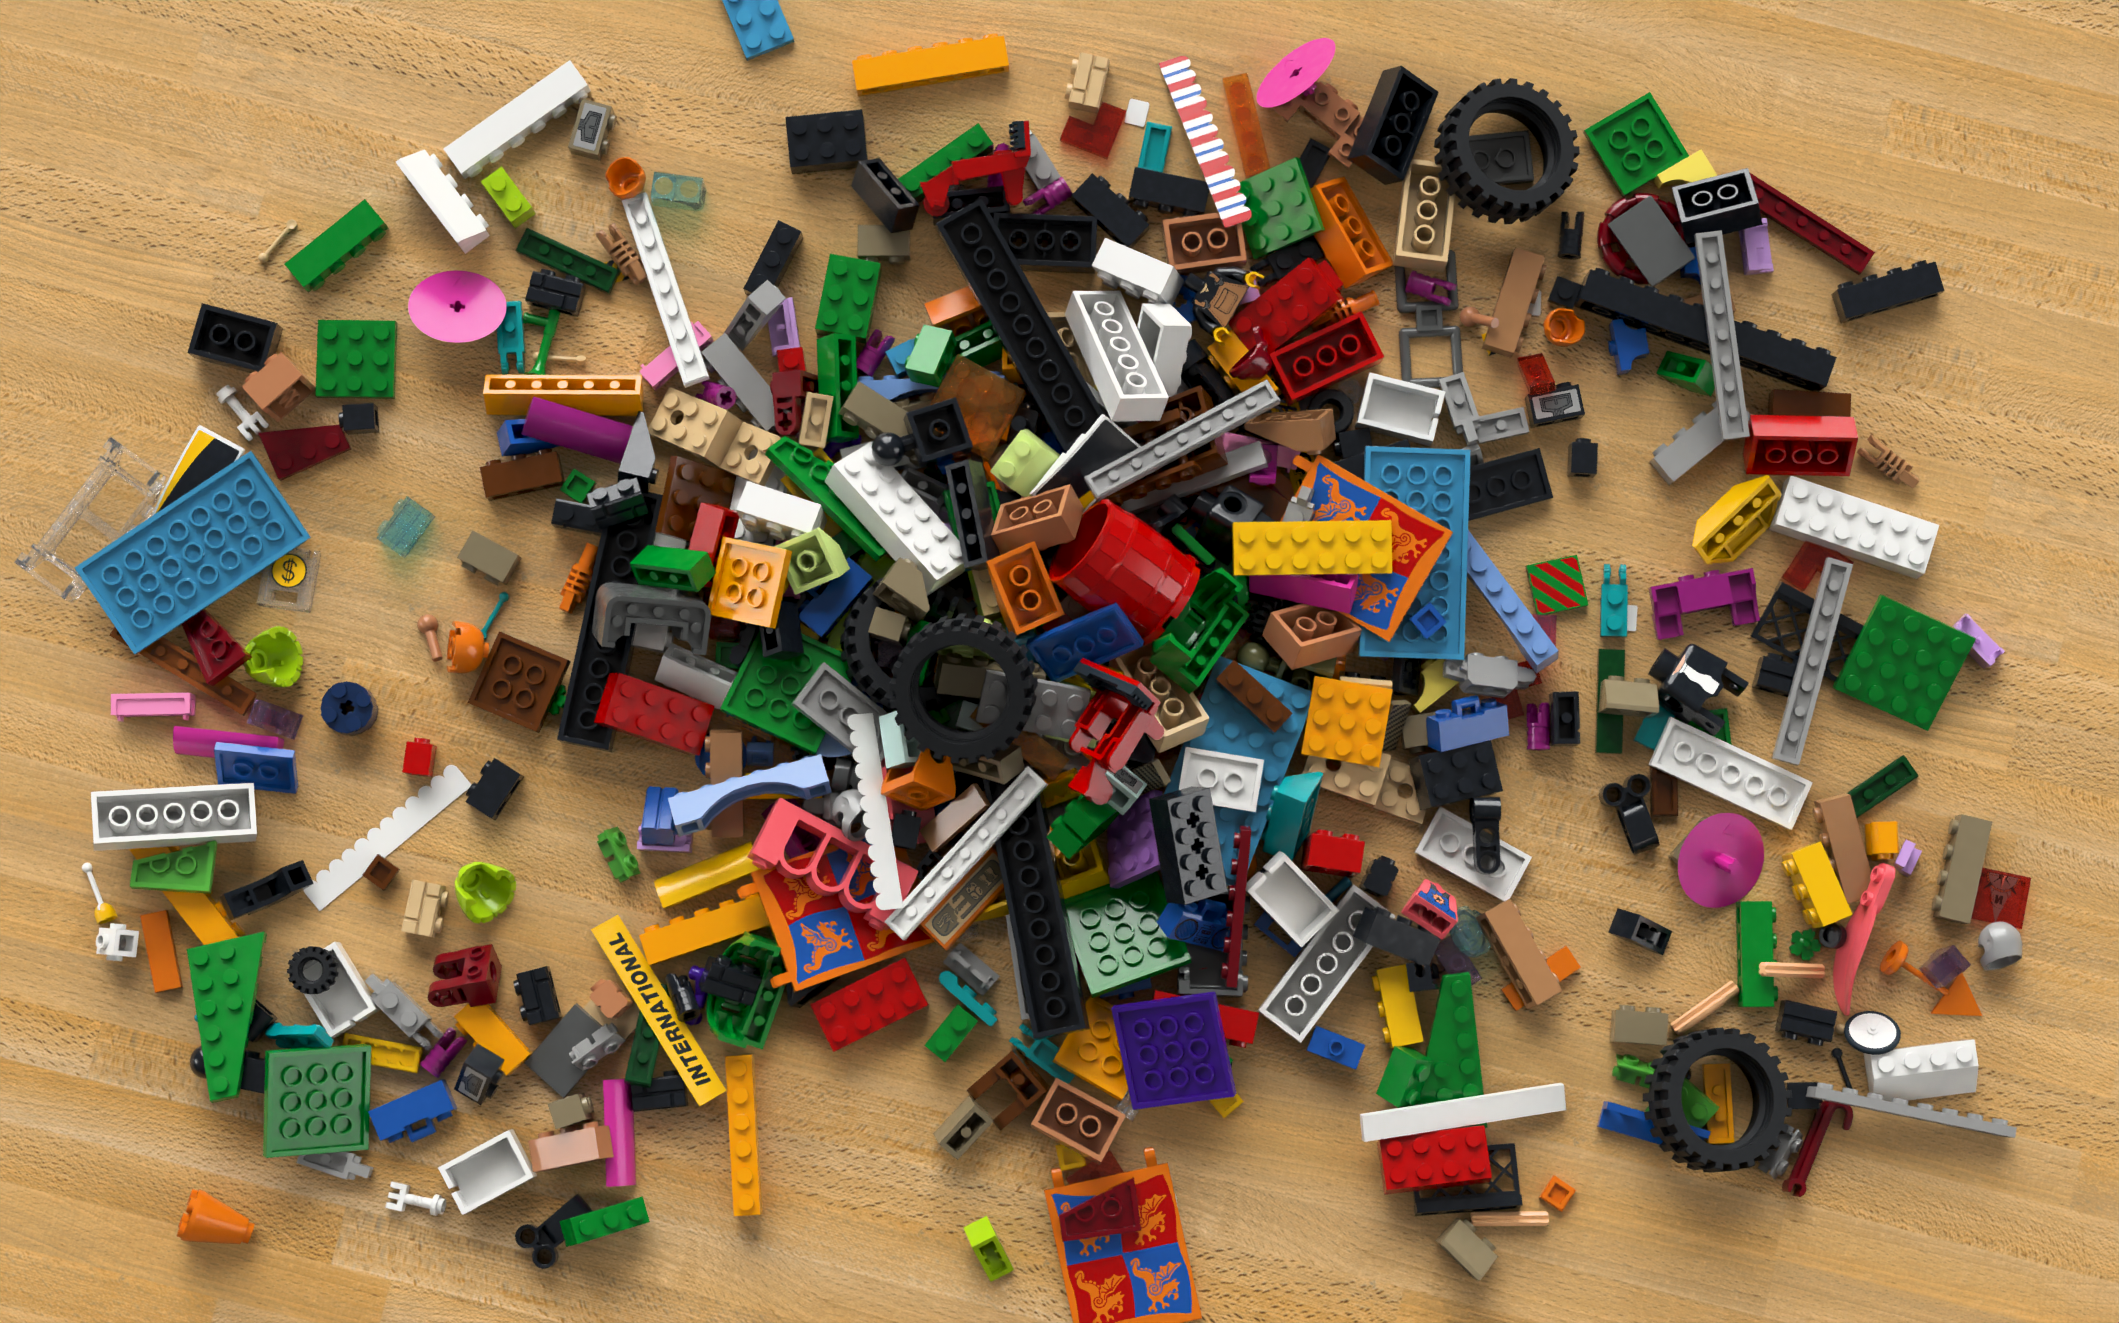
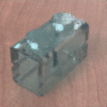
[377,496,435,558]

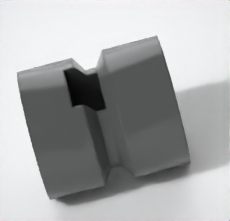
[831,756,863,792]

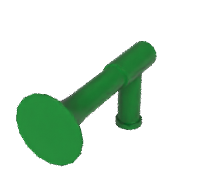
[523,309,560,375]

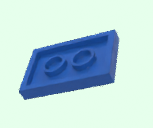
[214,742,298,794]

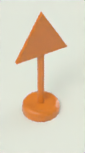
[1880,940,1982,1016]

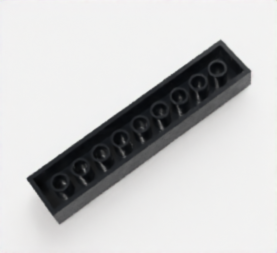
[936,198,1104,454]
[1574,268,1837,392]
[557,492,663,752]
[983,767,1090,1040]

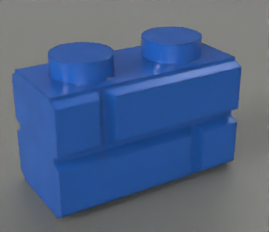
[641,786,679,845]

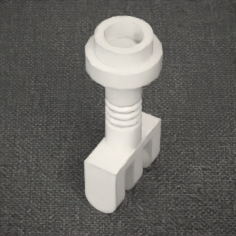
[216,385,269,441]
[385,1181,446,1216]

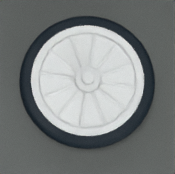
[1844,1011,1901,1055]

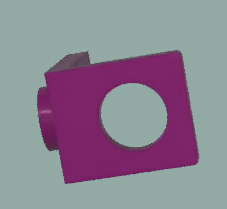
[1249,444,1278,485]

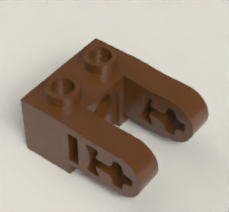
[966,1048,1051,1131]

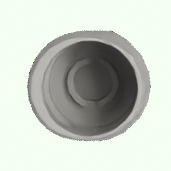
[832,789,870,841]
[1978,921,2023,971]

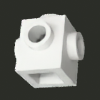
[96,923,139,961]

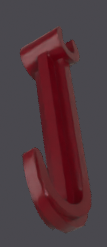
[1782,1101,1853,1197]

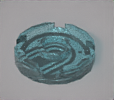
[1449,906,1491,958]

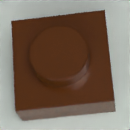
[363,854,400,891]

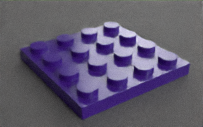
[1111,991,1237,1110]

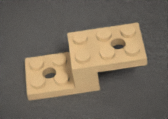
[648,387,782,486]
[1302,753,1427,825]

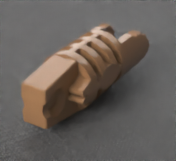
[595,223,647,286]
[1856,435,1920,489]

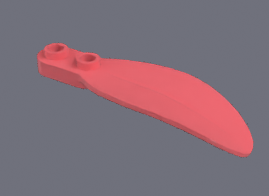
[1833,863,1895,1016]

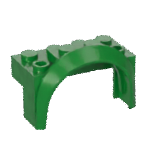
[1149,567,1250,694]
[706,931,786,1049]

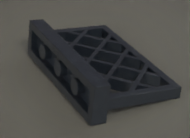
[1750,581,1864,681]
[1413,1143,1523,1216]

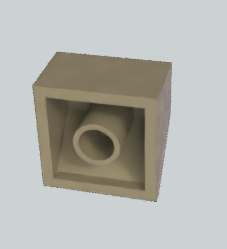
[873,557,930,624]
[1598,676,1659,718]
[1435,1218,1498,1281]

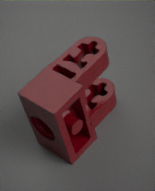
[770,370,818,439]
[427,944,502,1007]

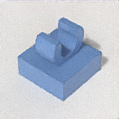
[746,736,774,766]

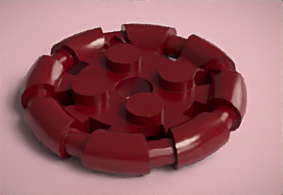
[1597,193,1690,284]

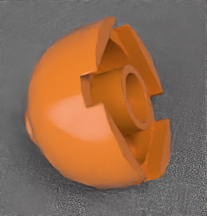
[447,621,489,674]

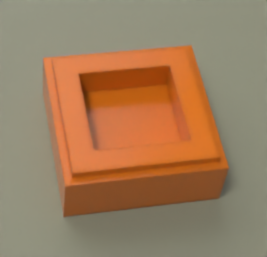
[1539,1175,1576,1212]

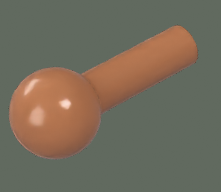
[1459,306,1499,328]
[417,614,443,662]

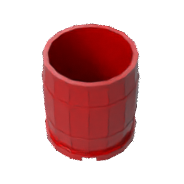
[1049,499,1200,646]

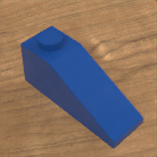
[497,419,559,456]

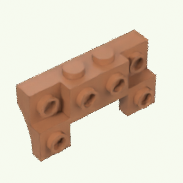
[1269,81,1364,170]

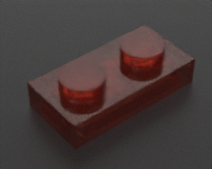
[1517,353,1555,395]

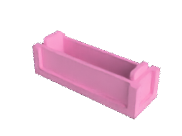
[639,321,714,391]
[1221,432,1300,473]
[111,693,195,722]

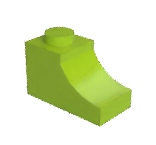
[963,1216,1014,1282]

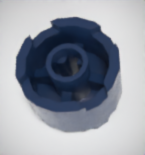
[321,681,379,736]

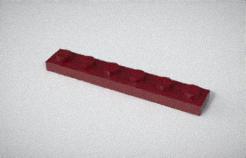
[1750,173,1875,275]
[1221,826,1251,988]

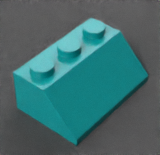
[1261,771,1324,861]

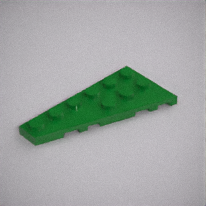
[765,436,888,562]
[187,931,267,1103]
[1416,972,1488,1131]

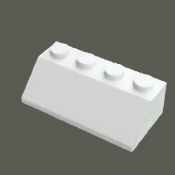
[396,150,490,254]
[1863,1039,1979,1102]

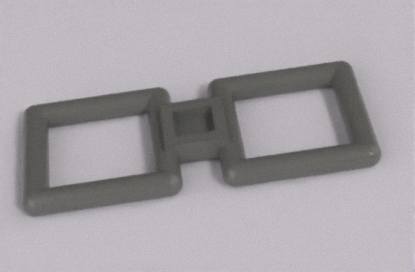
[1394,250,1463,388]

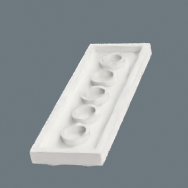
[1648,717,1813,830]

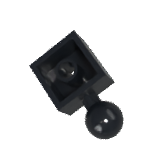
[871,397,973,468]
[190,1046,265,1094]

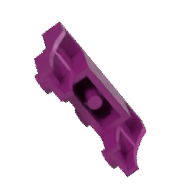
[1648,568,1760,640]

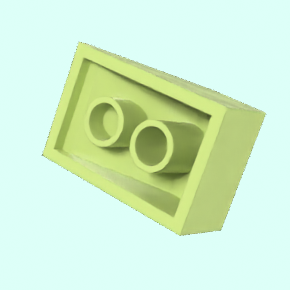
[990,429,1060,497]

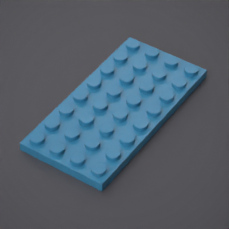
[1358,446,1471,660]
[75,451,311,655]
[1164,656,1311,886]

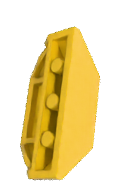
[1692,475,1782,565]

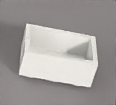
[1092,238,1184,305]
[1137,304,1192,397]
[1355,373,1445,446]
[736,481,827,541]
[1246,851,1339,947]
[303,942,381,1038]
[438,1129,537,1215]

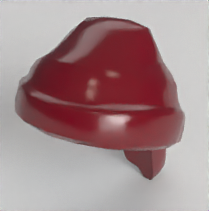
[1229,326,1272,380]

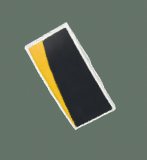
[1030,414,1141,513]
[152,425,245,516]

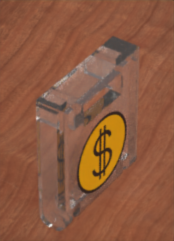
[257,548,321,613]

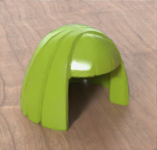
[243,626,303,688]
[455,862,516,924]

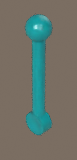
[481,592,509,640]

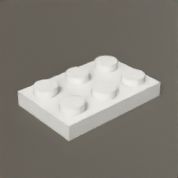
[1178,747,1264,812]

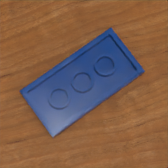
[1026,603,1144,682]

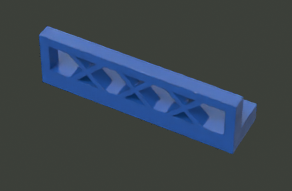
[1597,1101,1710,1145]

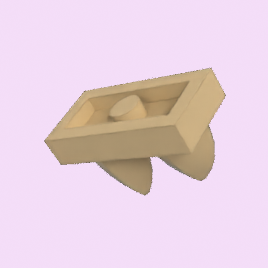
[798,392,833,448]

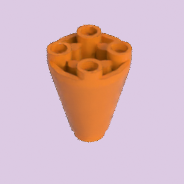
[177,1189,255,1244]

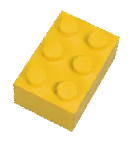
[1781,841,1853,928]

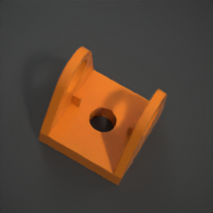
[881,748,956,811]

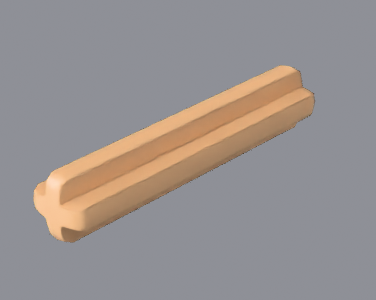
[1759,962,1825,978]
[1671,981,1739,1036]
[1470,1211,1549,1226]

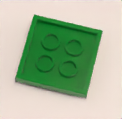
[1583,92,1689,197]
[1236,157,1325,259]
[315,320,397,399]

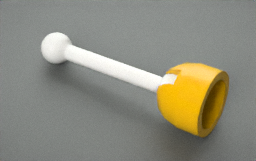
[82,863,118,925]

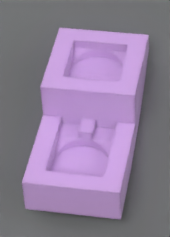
[1894,840,1922,877]

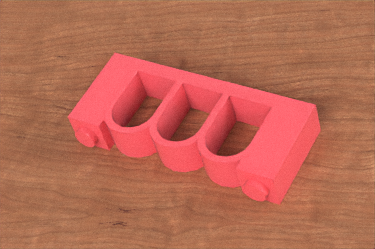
[747,798,919,931]

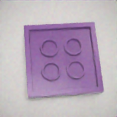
[1107,790,1162,888]

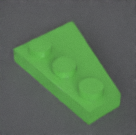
[130,840,217,894]

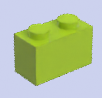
[481,166,536,229]

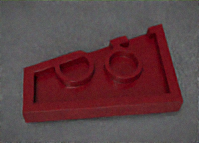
[258,425,352,481]
[182,609,252,686]
[1059,1177,1141,1242]

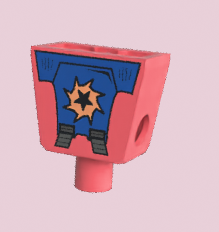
[1401,879,1458,940]

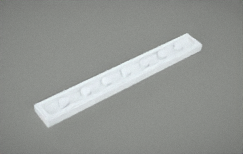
[622,192,710,388]
[885,766,1048,940]
[1360,1083,1566,1142]

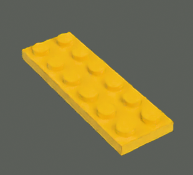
[1232,520,1392,576]

